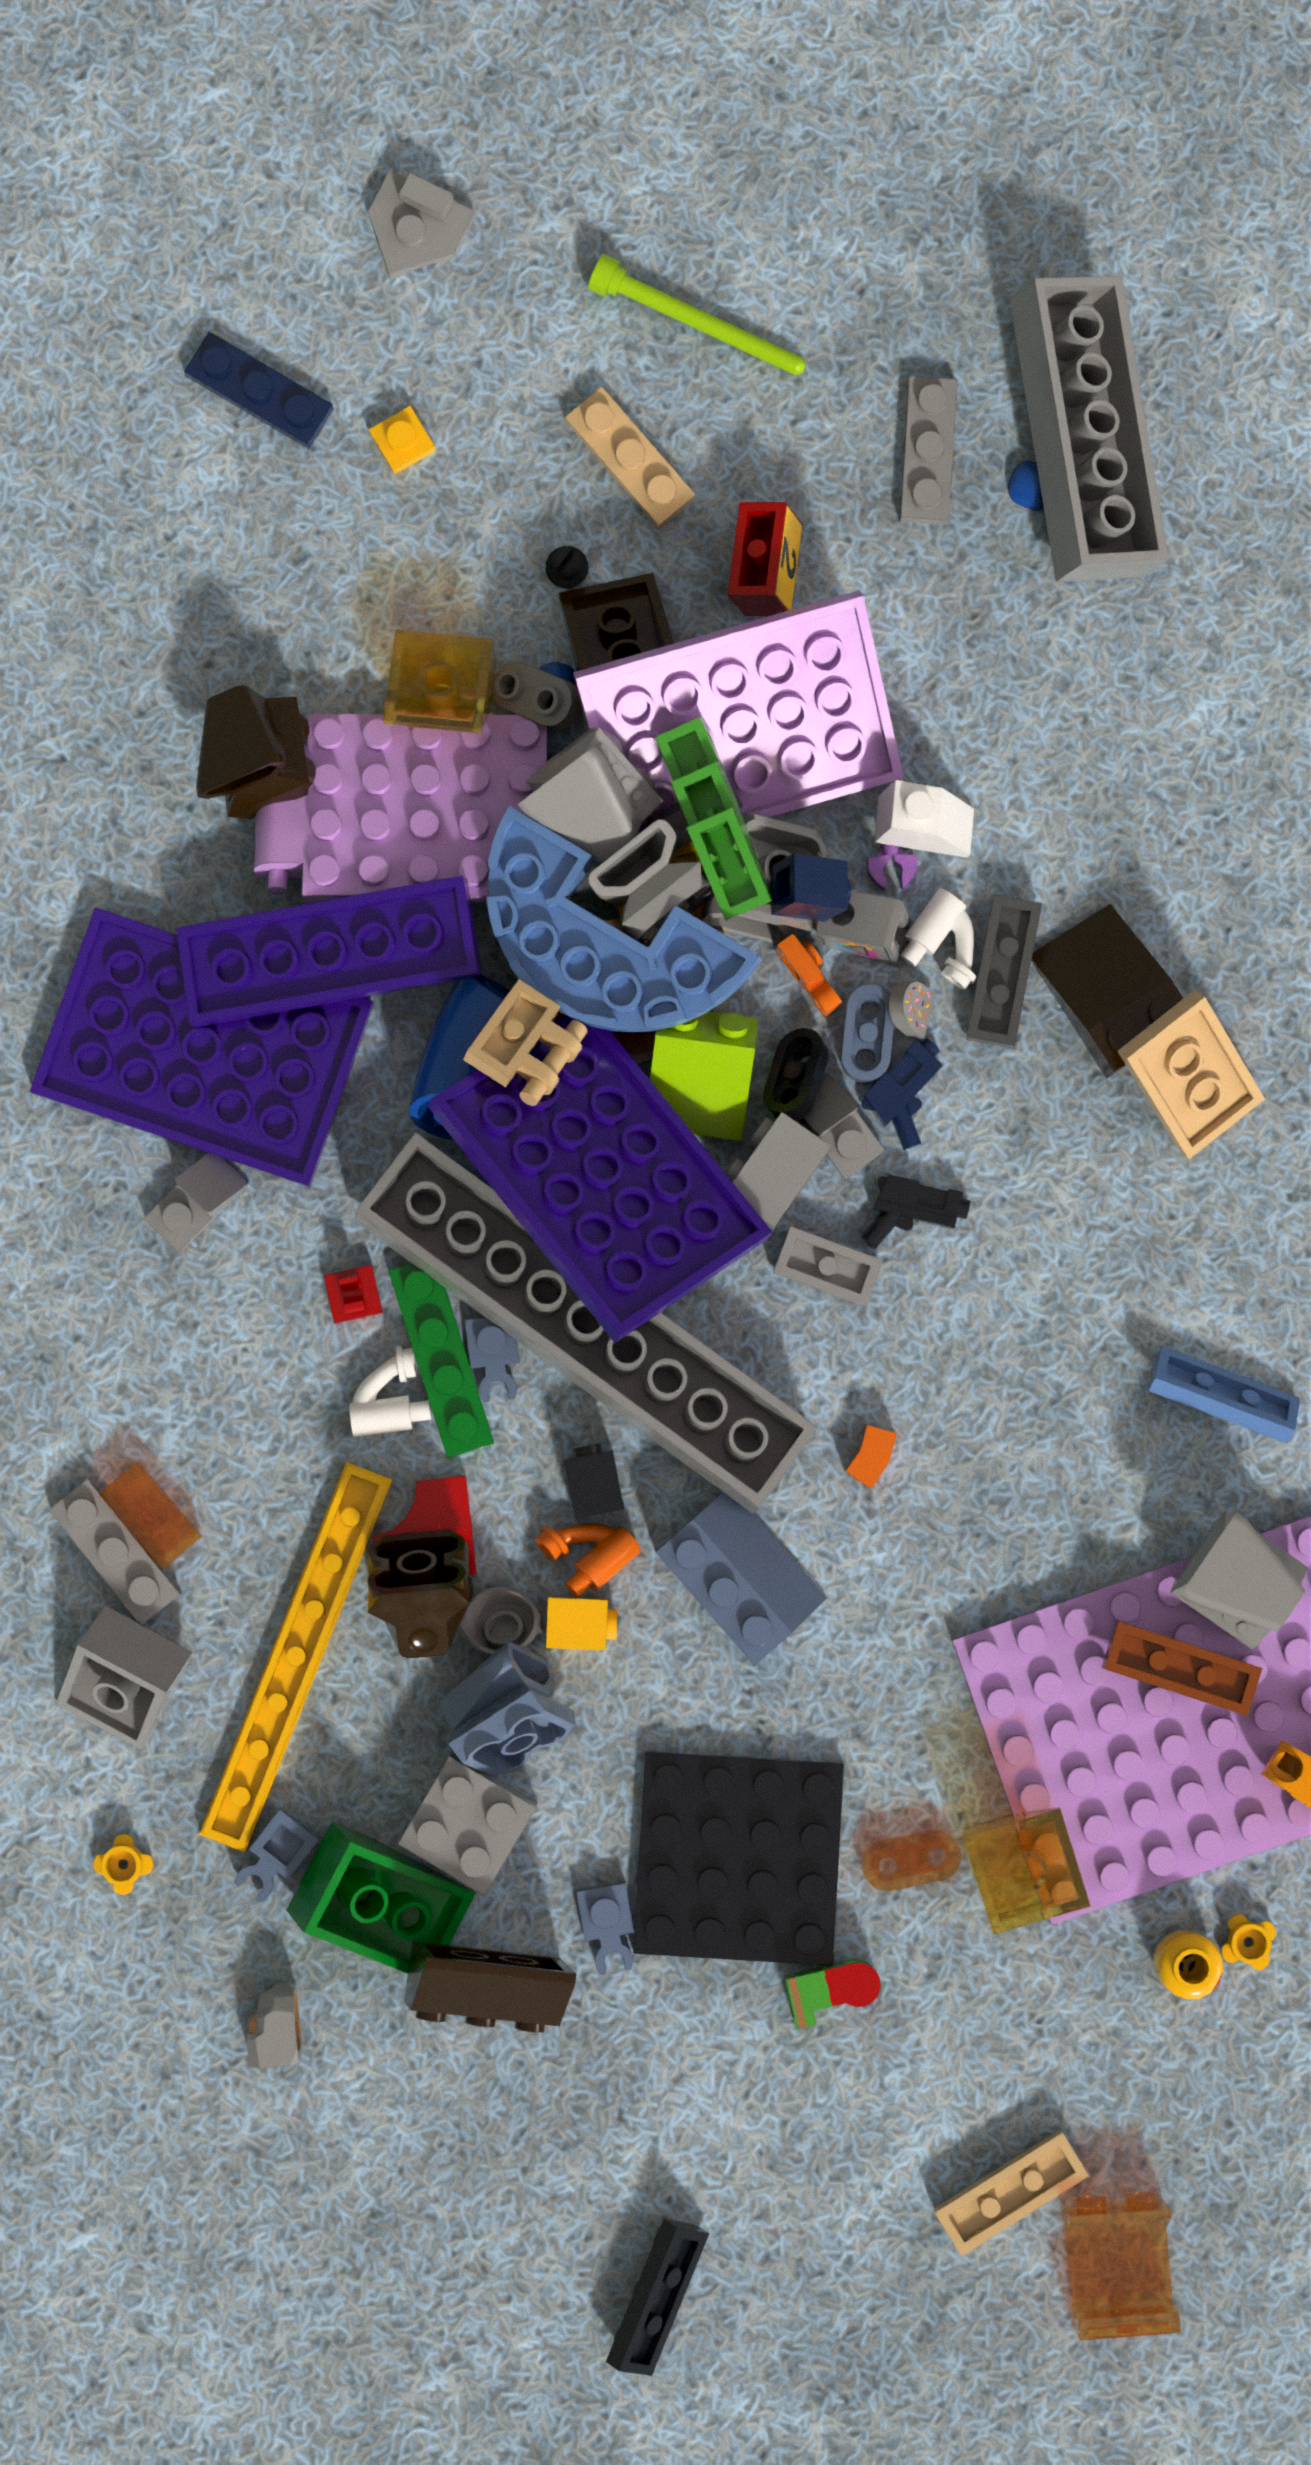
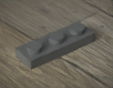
[966,894,1042,1049]

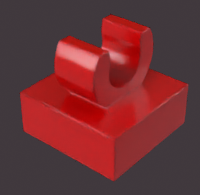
[324,1265,383,1324]

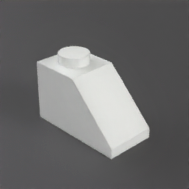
[874,780,974,858]

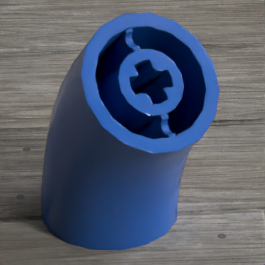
[409,974,510,1141]

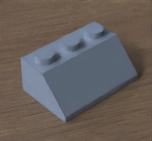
[655,1492,827,1666]

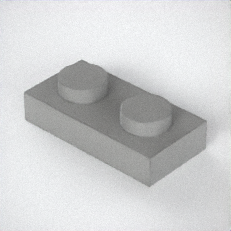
[773,1226,883,1307]

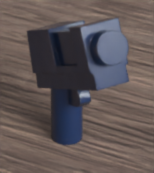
[861,1038,943,1150]

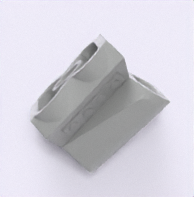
[517,727,663,864]
[702,814,826,944]
[588,820,712,947]
[1170,1510,1309,1650]

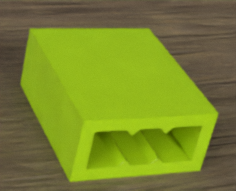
[650,1011,759,1141]

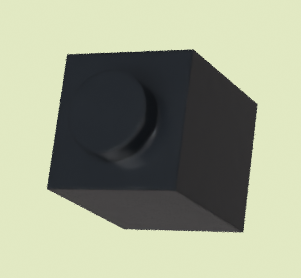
[564,1443,624,1519]

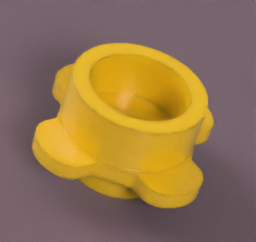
[93,1834,154,1895]
[1221,1914,1276,1970]

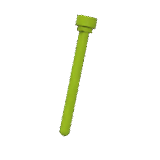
[588,253,806,375]

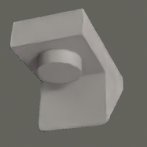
[789,1073,885,1181]
[143,1153,249,1254]

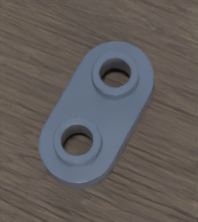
[840,984,894,1083]

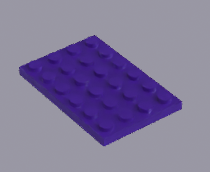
[29,907,374,1188]
[428,1016,772,1343]

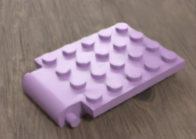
[254,714,547,903]

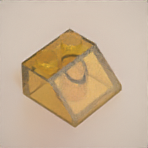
[383,630,497,733]
[963,1807,1091,1935]

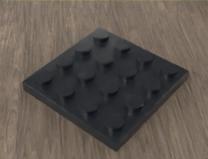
[633,1751,844,1966]

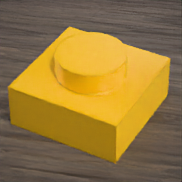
[369,406,436,475]

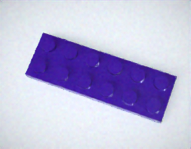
[176,875,482,1027]

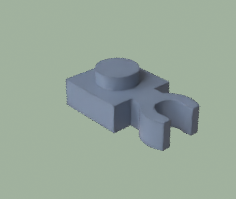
[465,1317,520,1402]
[234,1808,321,1903]
[576,1881,634,1975]

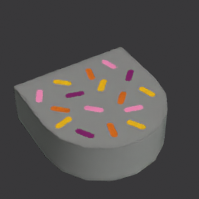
[888,981,935,1039]

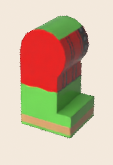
[783,1959,881,2030]

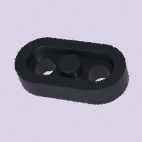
[763,1028,829,1121]

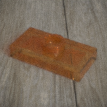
[99,1462,203,1569]

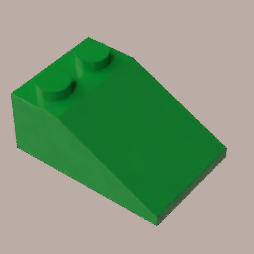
[286,1821,476,1974]

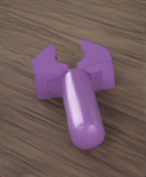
[867,844,917,891]

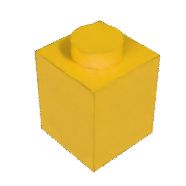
[546,1596,618,1650]

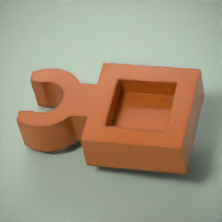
[776,934,842,1017]

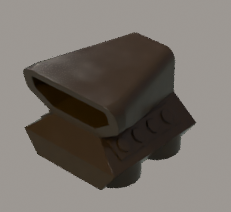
[196,685,316,819]
[367,1529,474,1658]

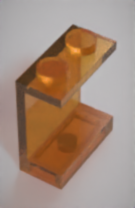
[1064,2192,1181,2340]

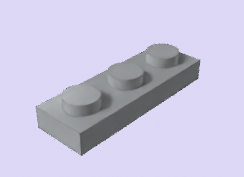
[900,376,958,525]
[49,1479,181,1625]

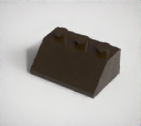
[404,1941,577,2033]

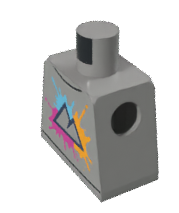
[812,890,911,967]

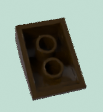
[559,573,674,672]
[1031,904,1184,1079]

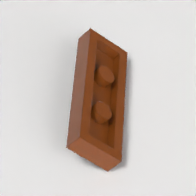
[1101,1620,1262,1716]

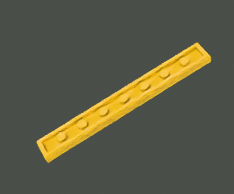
[199,1462,393,1852]

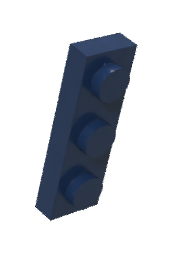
[184,332,334,449]

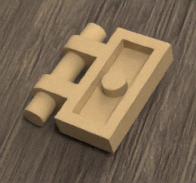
[463,979,588,1106]

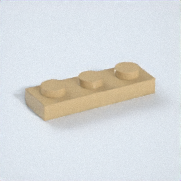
[565,387,696,529]
[933,2129,1089,2257]

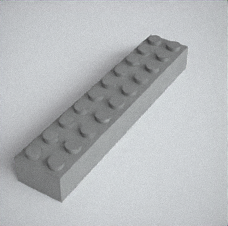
[355,1132,818,1514]

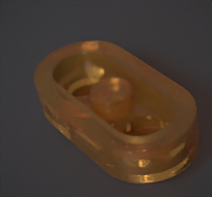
[861,1829,961,1891]

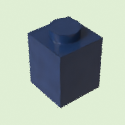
[771,853,852,922]

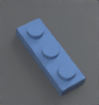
[1148,1346,1300,1444]

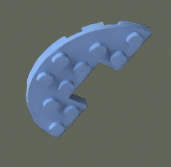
[486,806,762,1032]

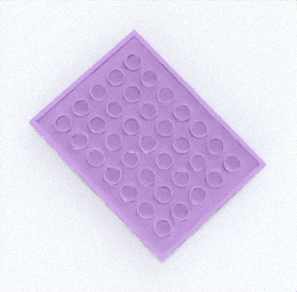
[952,1515,1311,1925]

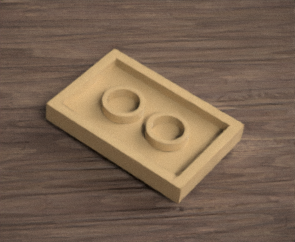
[1117,990,1265,1159]

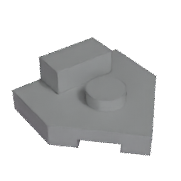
[368,170,476,280]

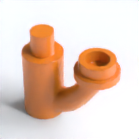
[535,1523,641,1598]

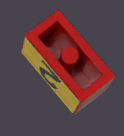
[727,502,803,616]

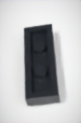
[606,2219,709,2376]

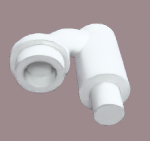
[900,888,977,990]
[349,1345,432,1437]

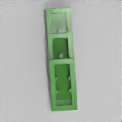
[655,717,772,921]

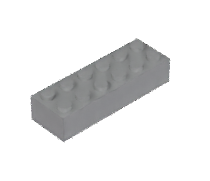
[1010,276,1169,582]

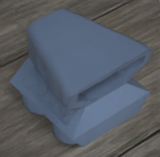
[439,1642,576,1777]

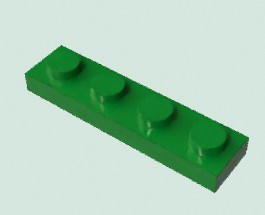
[388,1263,494,1458]

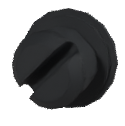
[546,546,588,589]

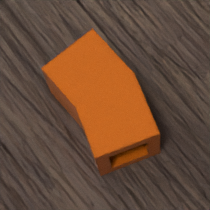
[844,1425,897,1489]

